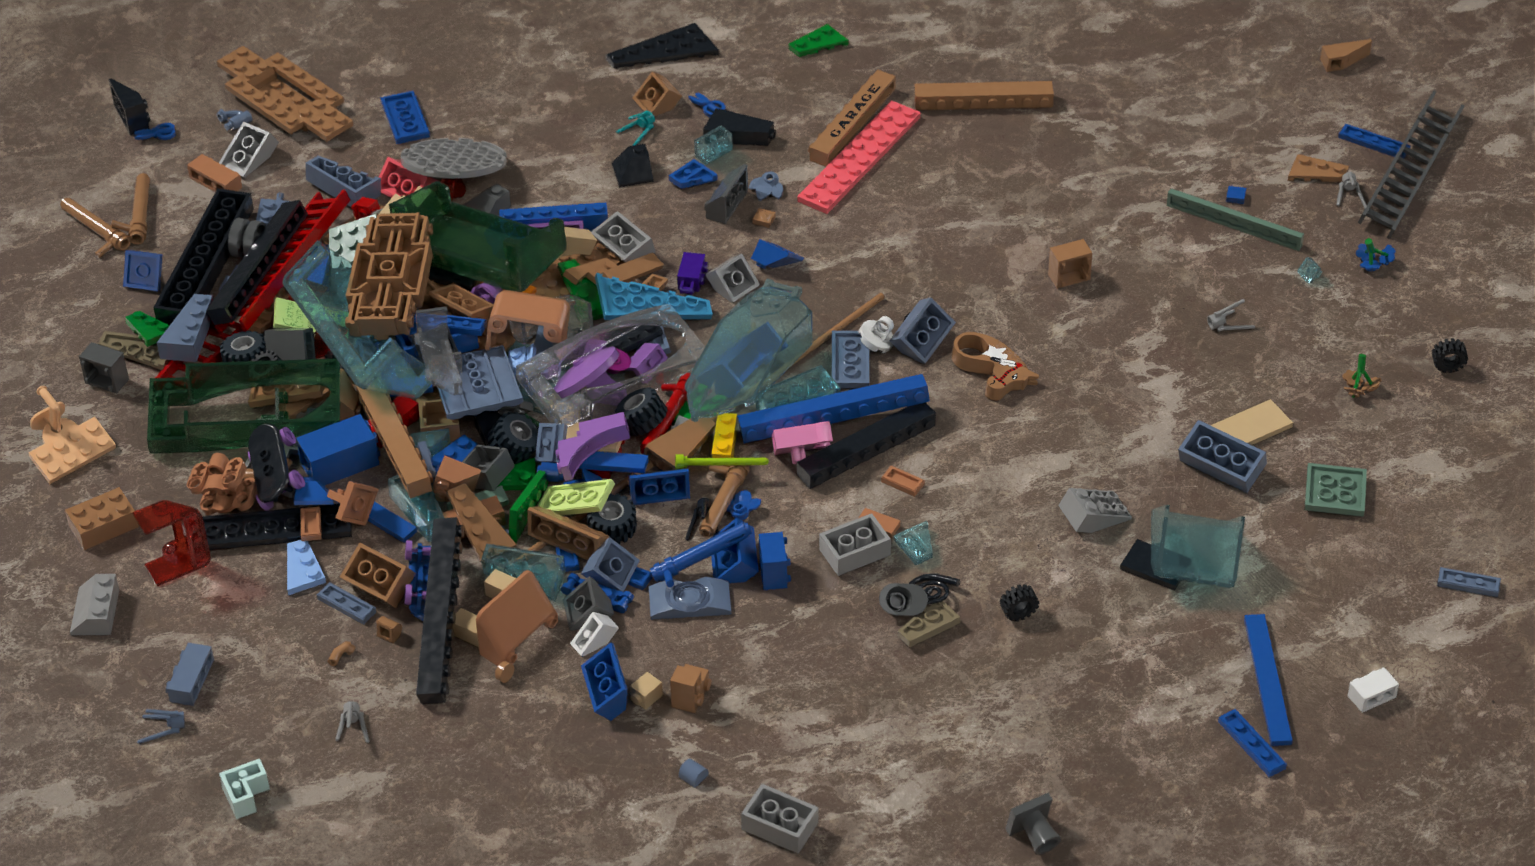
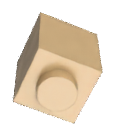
[630,672,663,710]

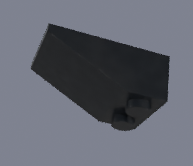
[108,78,151,135]

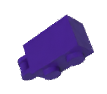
[677,252,708,295]

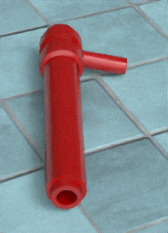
[640,373,698,454]

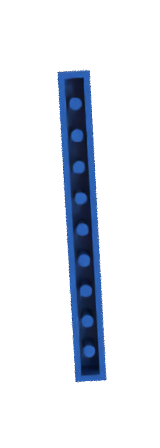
[737,374,930,443]

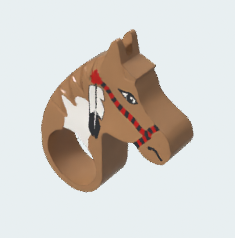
[952,332,1039,400]

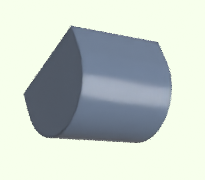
[679,759,709,788]

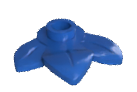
[726,490,761,520]

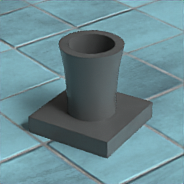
[1006,793,1062,855]

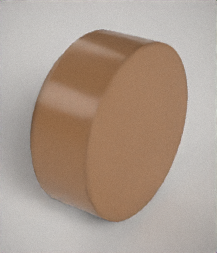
[495,661,514,683]

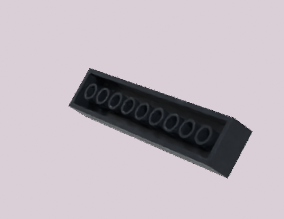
[153,188,254,326]

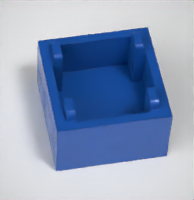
[759,532,791,590]

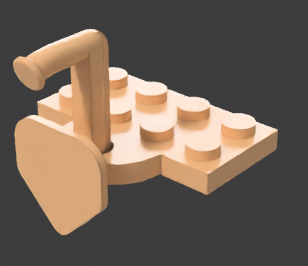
[29,385,116,484]

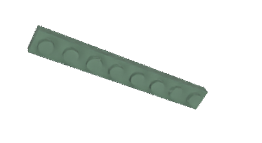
[1167,189,1304,251]

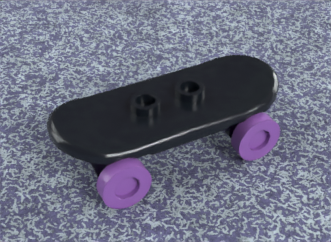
[248,423,305,511]

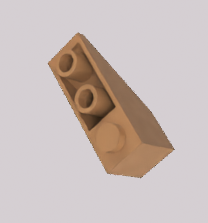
[1320,39,1372,72]

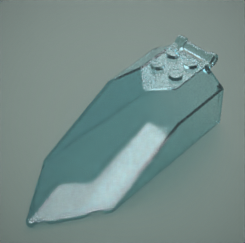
[685,279,812,422]

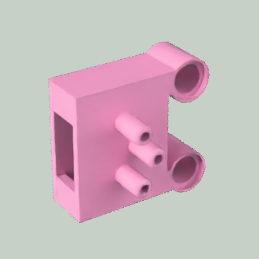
[771,421,833,464]

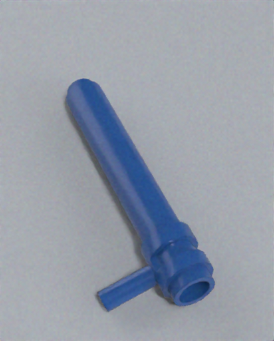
[650,522,752,587]

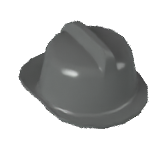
[879,583,928,616]

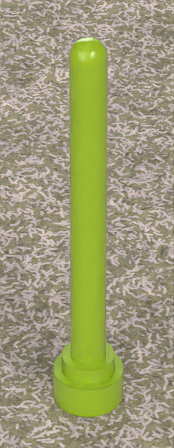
[675,454,769,470]

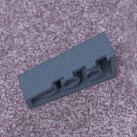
[306,156,381,207]
[157,294,213,362]

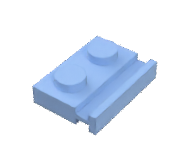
[508,343,537,380]

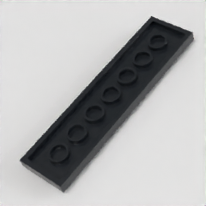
[192,504,352,552]

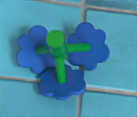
[1356,238,1396,271]

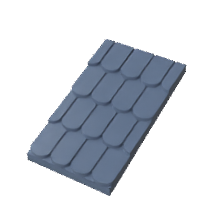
[432,345,523,420]

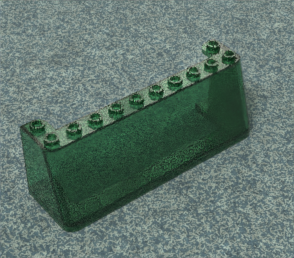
[389,181,567,292]

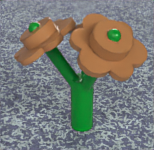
[1342,354,1382,398]

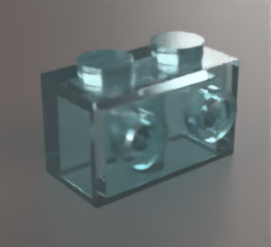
[694,125,733,165]

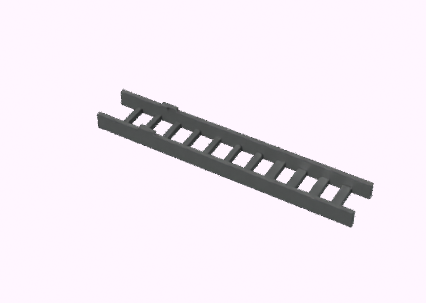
[1358,90,1465,239]

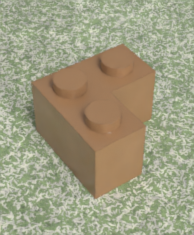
[670,664,711,713]

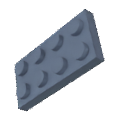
[832,331,870,388]

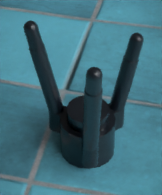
[685,498,719,540]

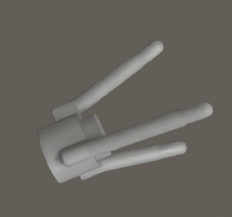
[1336,172,1367,208]
[1207,299,1255,332]
[335,701,370,743]

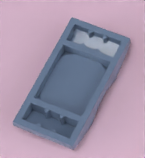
[649,577,731,620]

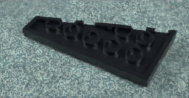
[606,23,719,69]

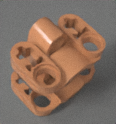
[187,453,257,515]

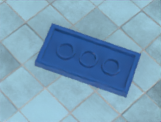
[380,91,430,144]

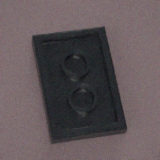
[1120,539,1192,591]

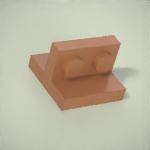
[327,481,379,526]

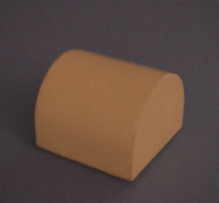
[377,616,402,643]

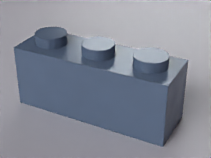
[166,643,214,706]

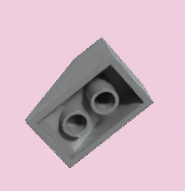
[219,122,279,178]

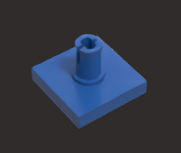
[123,250,163,291]

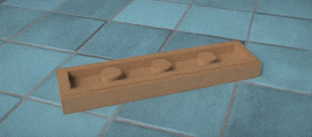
[602,252,664,283]

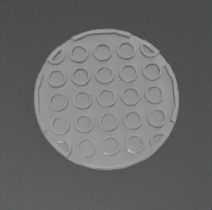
[401,138,507,178]

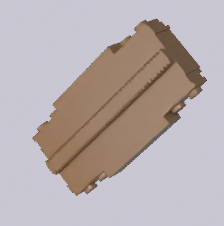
[345,212,433,340]

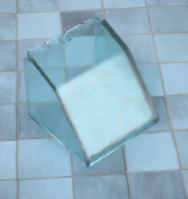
[1151,505,1245,588]

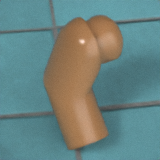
[328,641,355,666]

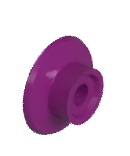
[606,349,631,374]

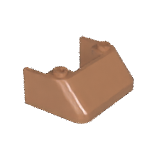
[485,290,570,362]

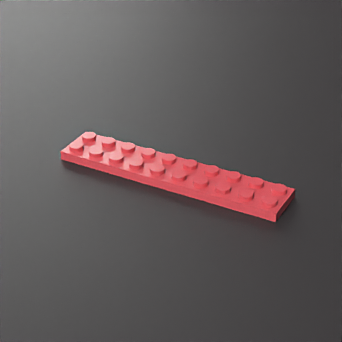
[797,100,921,214]

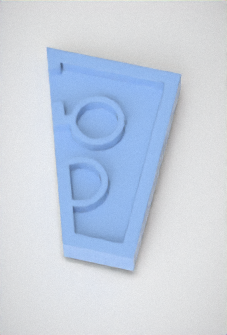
[287,539,326,595]

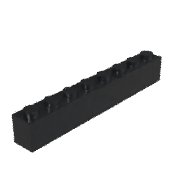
[797,402,936,489]

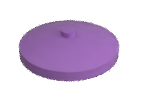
[553,346,619,399]

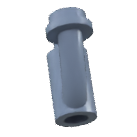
[216,109,253,131]

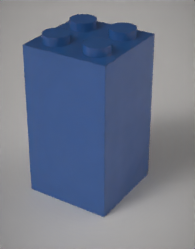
[296,414,381,486]

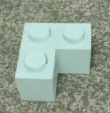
[219,758,270,819]

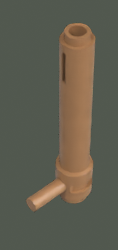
[111,173,150,245]
[60,198,131,258]
[699,465,750,538]

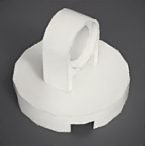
[858,316,894,353]

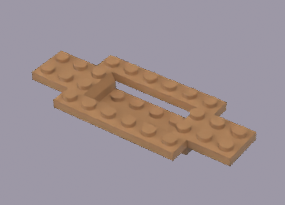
[217,46,353,142]

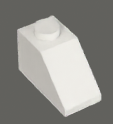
[570,612,619,657]

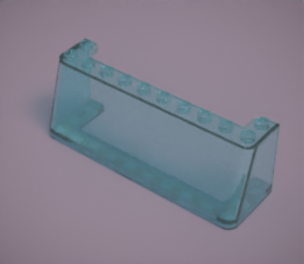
[283,240,440,399]

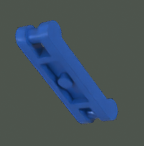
[561,573,634,613]

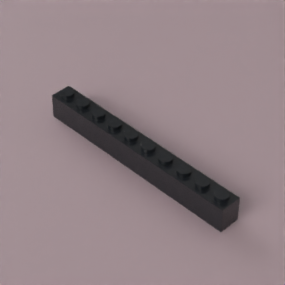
[206,200,308,325]
[416,517,464,704]

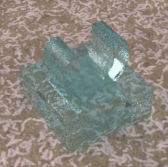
[1297,257,1323,283]

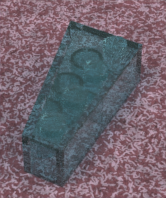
[756,365,841,411]
[388,475,444,542]
[481,544,566,602]

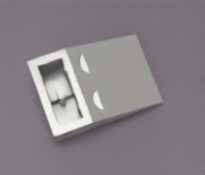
[1058,488,1132,533]

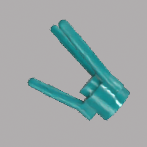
[616,110,655,146]

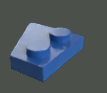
[669,159,718,189]

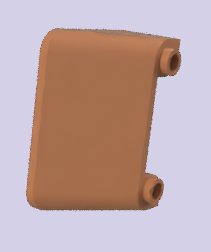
[476,570,558,666]

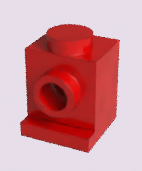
[351,197,381,220]

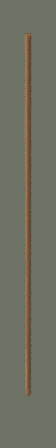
[514,293,885,565]

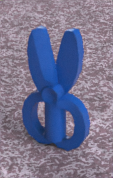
[689,93,726,117]
[134,123,176,140]

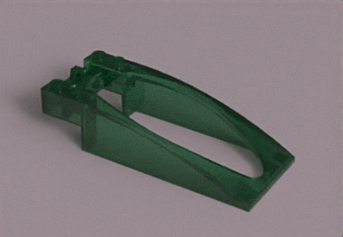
[147,358,340,454]

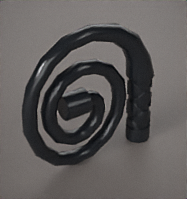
[909,573,960,604]

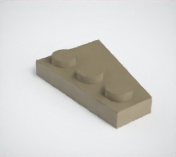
[898,597,961,647]

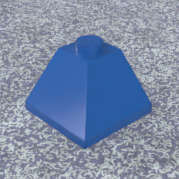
[751,239,804,269]
[294,477,339,505]

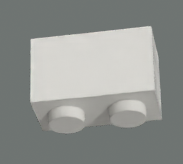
[1348,668,1399,713]

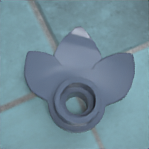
[749,172,783,201]

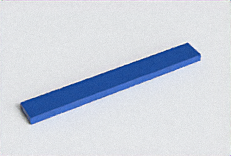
[1244,614,1292,746]

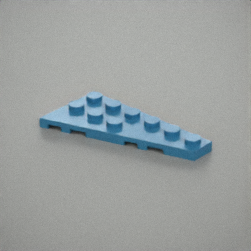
[595,273,713,320]

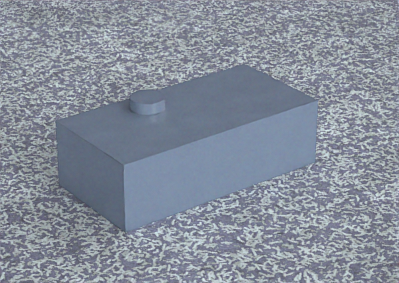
[1178,420,1267,493]

